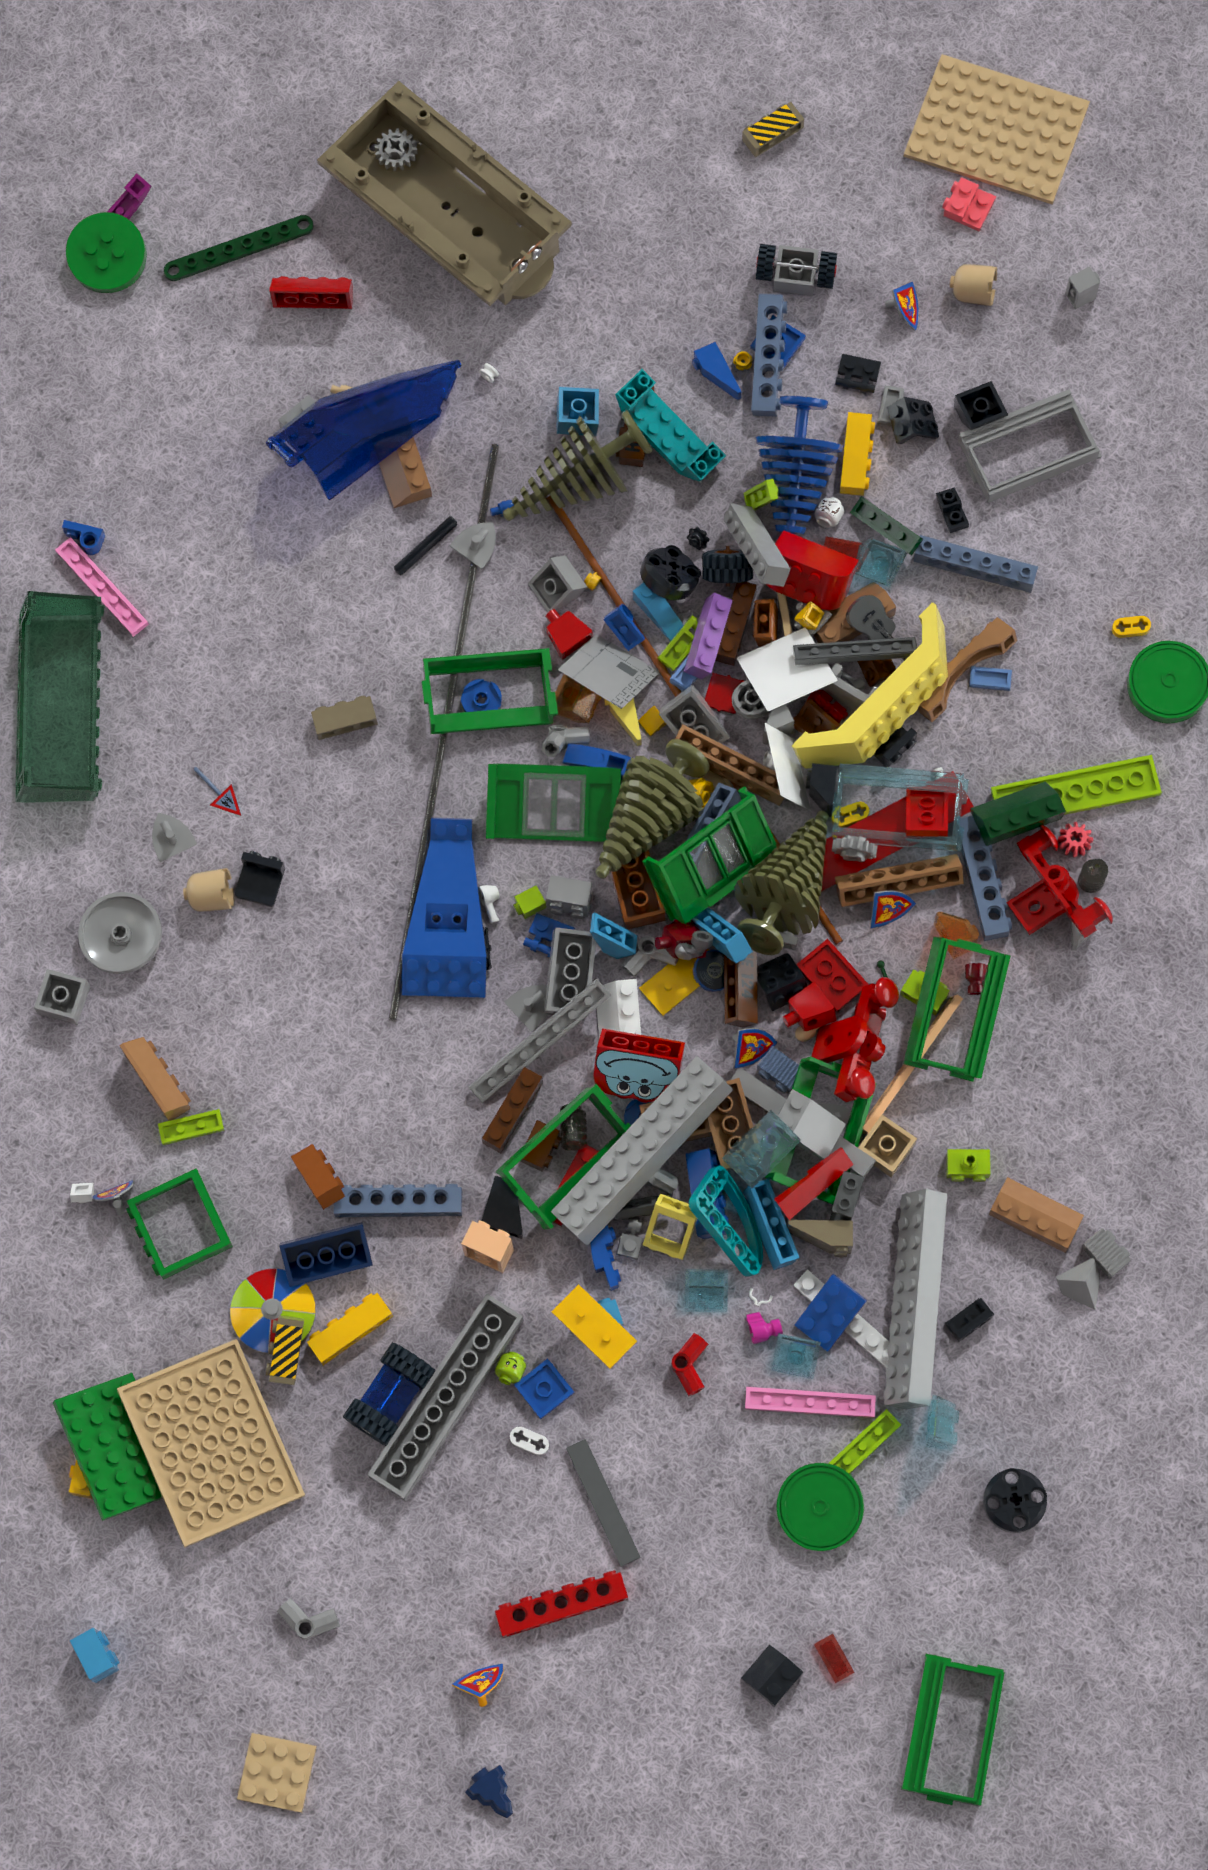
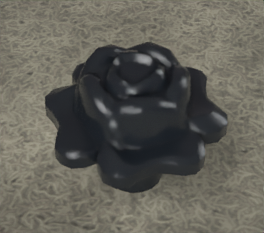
[686,527,710,550]

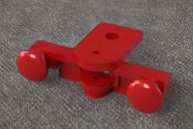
[1006,825,1113,938]
[811,977,899,1102]

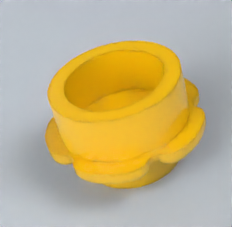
[733,351,753,371]
[584,572,601,591]

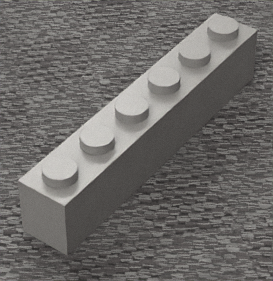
[724,503,790,587]

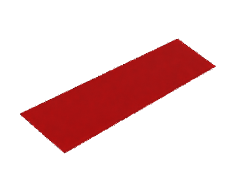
[821,771,974,892]

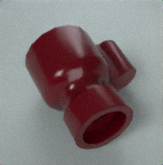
[965,963,988,995]

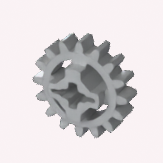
[374,128,418,171]
[832,835,877,862]

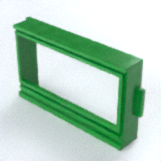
[422,648,558,735]
[903,937,1011,1082]
[765,1056,877,1205]
[495,1084,631,1229]
[901,1653,1005,1807]

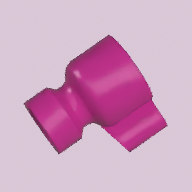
[746,1312,783,1344]

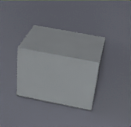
[763,704,794,745]

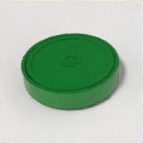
[66,212,147,293]
[1127,641,1208,724]
[777,1463,865,1551]

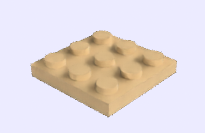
[237,1733,317,1813]

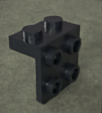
[887,397,939,444]
[873,727,917,768]
[235,851,285,907]
[757,953,807,1011]

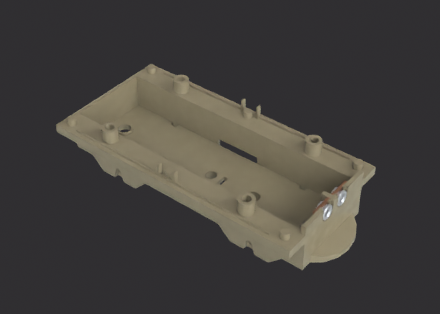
[317,81,572,306]

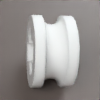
[479,363,499,383]

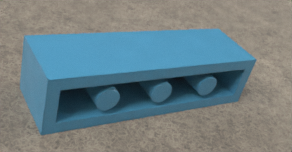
[691,907,753,963]
[743,1179,800,1270]

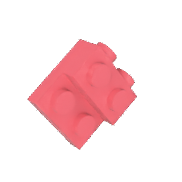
[942,177,996,231]

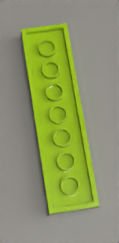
[990,755,1162,815]

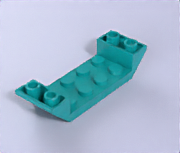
[615,369,726,482]

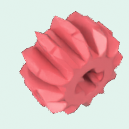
[1057,821,1093,858]

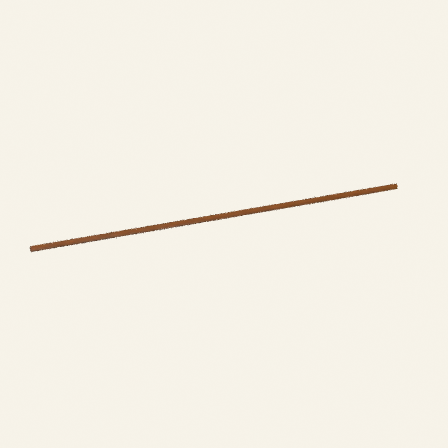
[547,495,843,945]

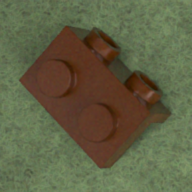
[857,659,896,687]
[793,698,841,734]

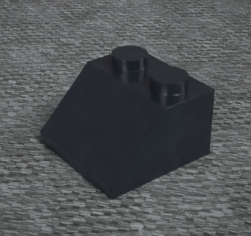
[954,381,1008,430]
[805,763,837,817]
[741,1644,803,1707]

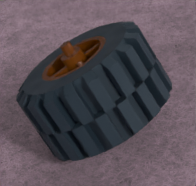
[702,546,753,587]

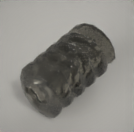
[1078,859,1109,893]
[560,1104,587,1151]

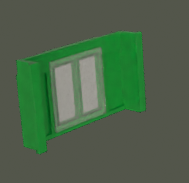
[486,763,621,842]
[642,786,777,924]

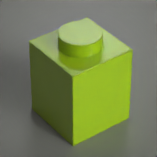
[513,885,547,919]

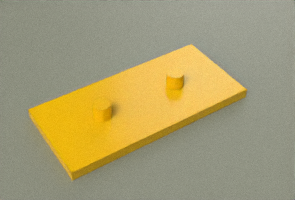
[639,949,710,1016]
[551,1284,637,1369]

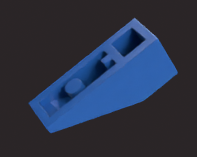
[692,342,742,400]

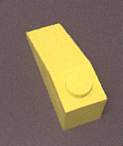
[604,698,642,746]

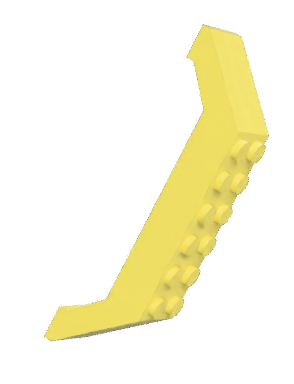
[792,602,948,769]

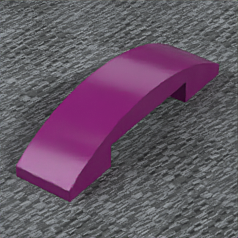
[107,173,152,219]

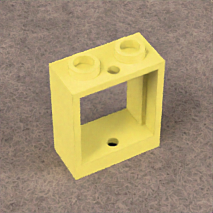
[643,1194,697,1260]

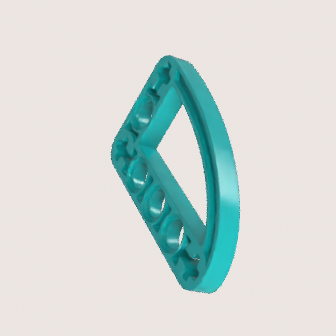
[689,1166,763,1277]

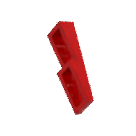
[774,1147,854,1220]

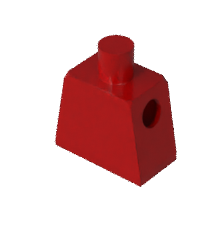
[545,609,593,660]
[782,982,837,1032]

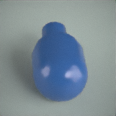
[490,500,514,517]

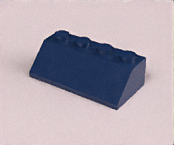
[279,1222,373,1287]

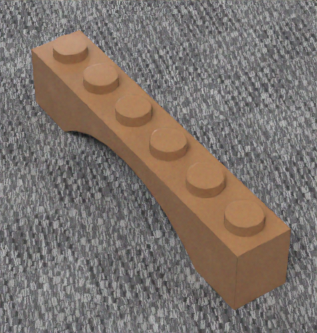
[917,617,1018,722]

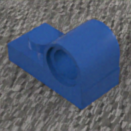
[62,520,105,555]
[603,604,645,651]

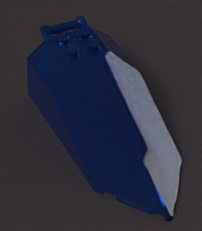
[266,360,462,500]

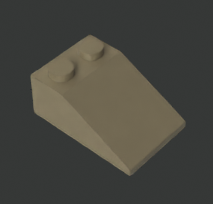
[787,1220,853,1257]

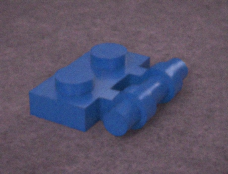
[523,913,575,958]

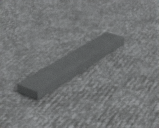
[793,637,917,665]
[566,1439,641,1567]

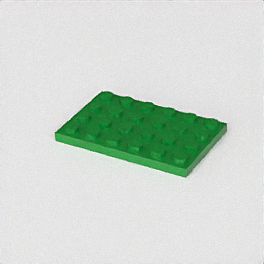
[53,1373,163,1521]

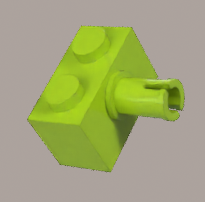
[900,969,950,1016]
[946,1149,991,1182]

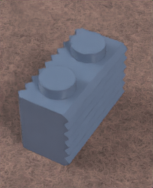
[757,1046,799,1093]

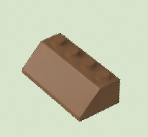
[370,417,432,508]
[813,582,896,643]
[119,1037,191,1121]
[707,1078,763,1170]
[989,1177,1084,1253]

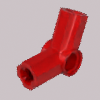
[671,1333,709,1397]

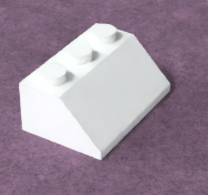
[597,979,641,1038]

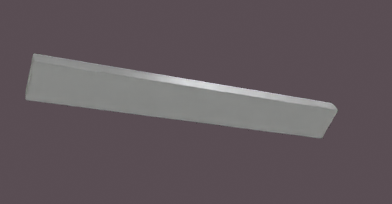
[468,979,611,1104]
[730,1068,876,1177]

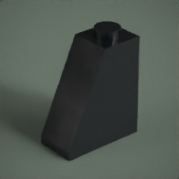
[481,1176,523,1239]

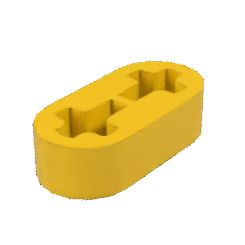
[1112,616,1151,638]
[831,801,870,828]

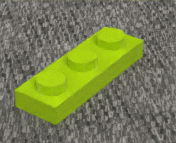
[743,479,778,511]
[158,1109,225,1145]

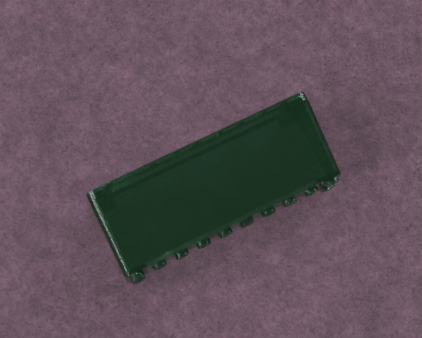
[15,591,105,803]

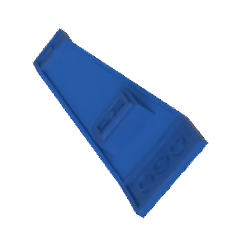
[402,818,487,998]

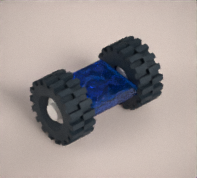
[343,1342,436,1446]

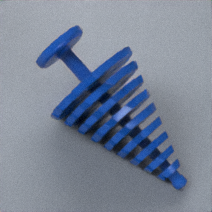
[755,396,844,538]

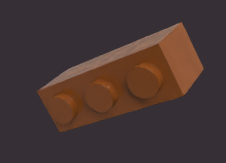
[291,1144,345,1210]

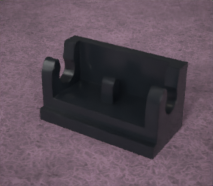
[944,1298,994,1342]

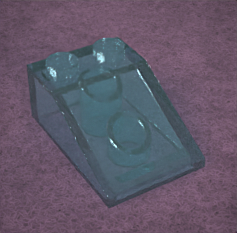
[722,1110,801,1188]
[925,1395,959,1450]

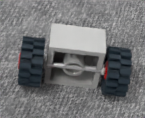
[756,244,837,296]

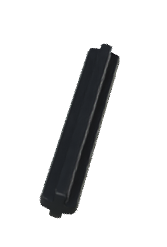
[394,516,457,576]

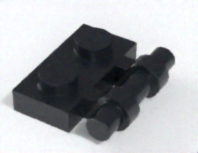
[835,354,881,394]

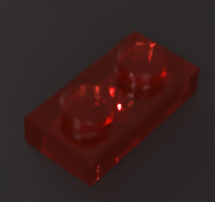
[824,536,866,565]
[814,1634,855,1684]

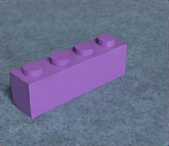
[684,592,733,679]

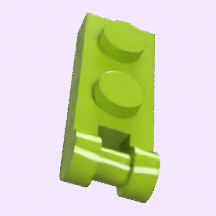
[657,615,698,671]

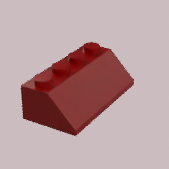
[269,276,353,309]

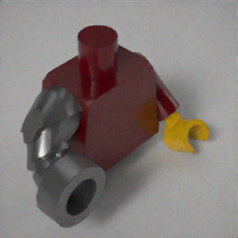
[655,919,713,960]

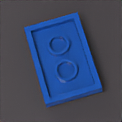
[794,1274,867,1352]

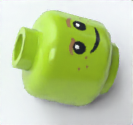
[495,1352,526,1385]

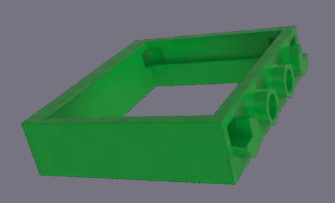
[126,1168,233,1280]

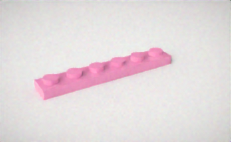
[55,537,149,637]
[745,1387,876,1418]

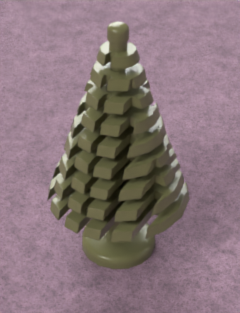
[503,410,653,521]
[595,739,710,879]
[734,811,829,955]

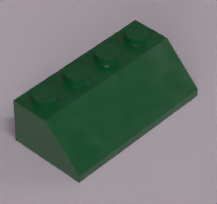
[970,781,1066,846]

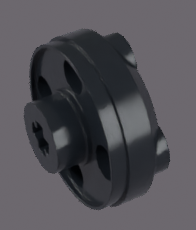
[640,545,701,600]
[983,1468,1047,1533]

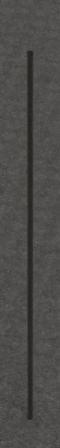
[388,444,499,1022]

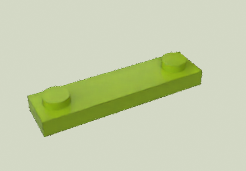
[829,1409,901,1473]

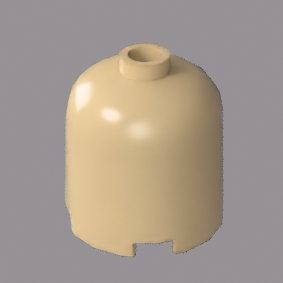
[950,264,997,306]
[183,868,234,912]

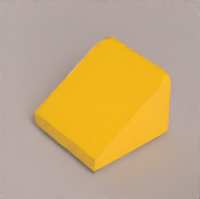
[794,601,825,630]
[638,706,667,737]

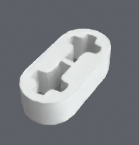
[510,1427,549,1456]

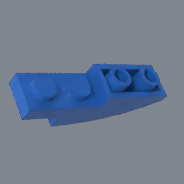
[562,743,631,780]
[591,1224,621,1291]

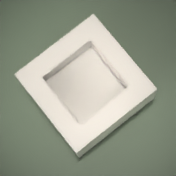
[70,1183,94,1203]

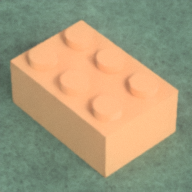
[461,1220,514,1273]

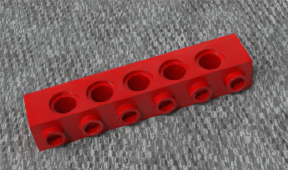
[495,1570,628,1638]

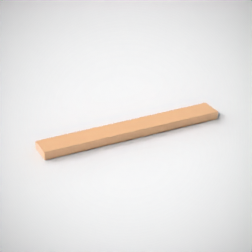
[862,994,963,1135]

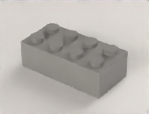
[544,928,596,1018]

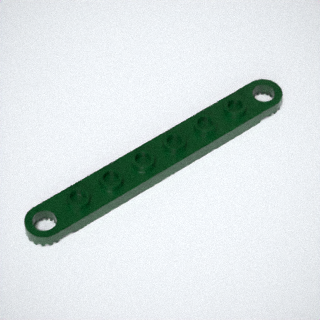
[164,215,314,281]

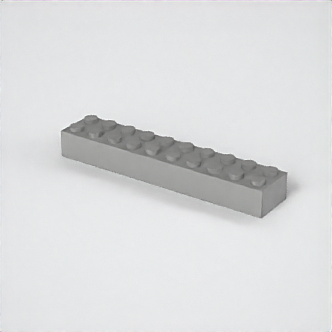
[551,1056,733,1245]
[884,1189,947,1409]
[368,1294,524,1501]

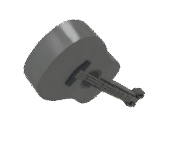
[846,595,907,661]

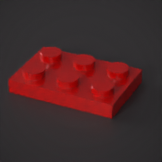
[906,787,948,837]
[796,938,868,1012]

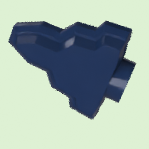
[465,1765,513,1818]

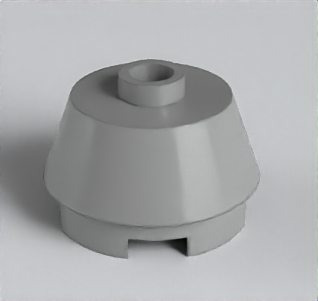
[732,680,769,719]

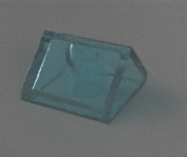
[855,538,908,587]
[685,1269,728,1312]
[771,1333,821,1379]

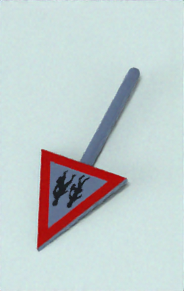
[194,767,241,816]

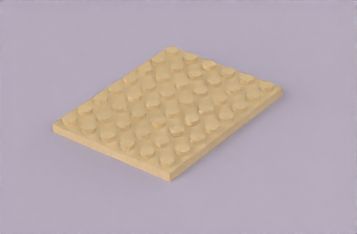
[903,54,1090,205]
[117,1339,305,1548]

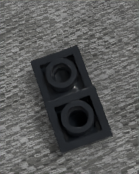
[936,487,969,533]

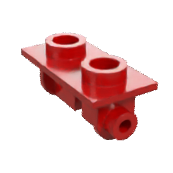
[807,689,848,724]

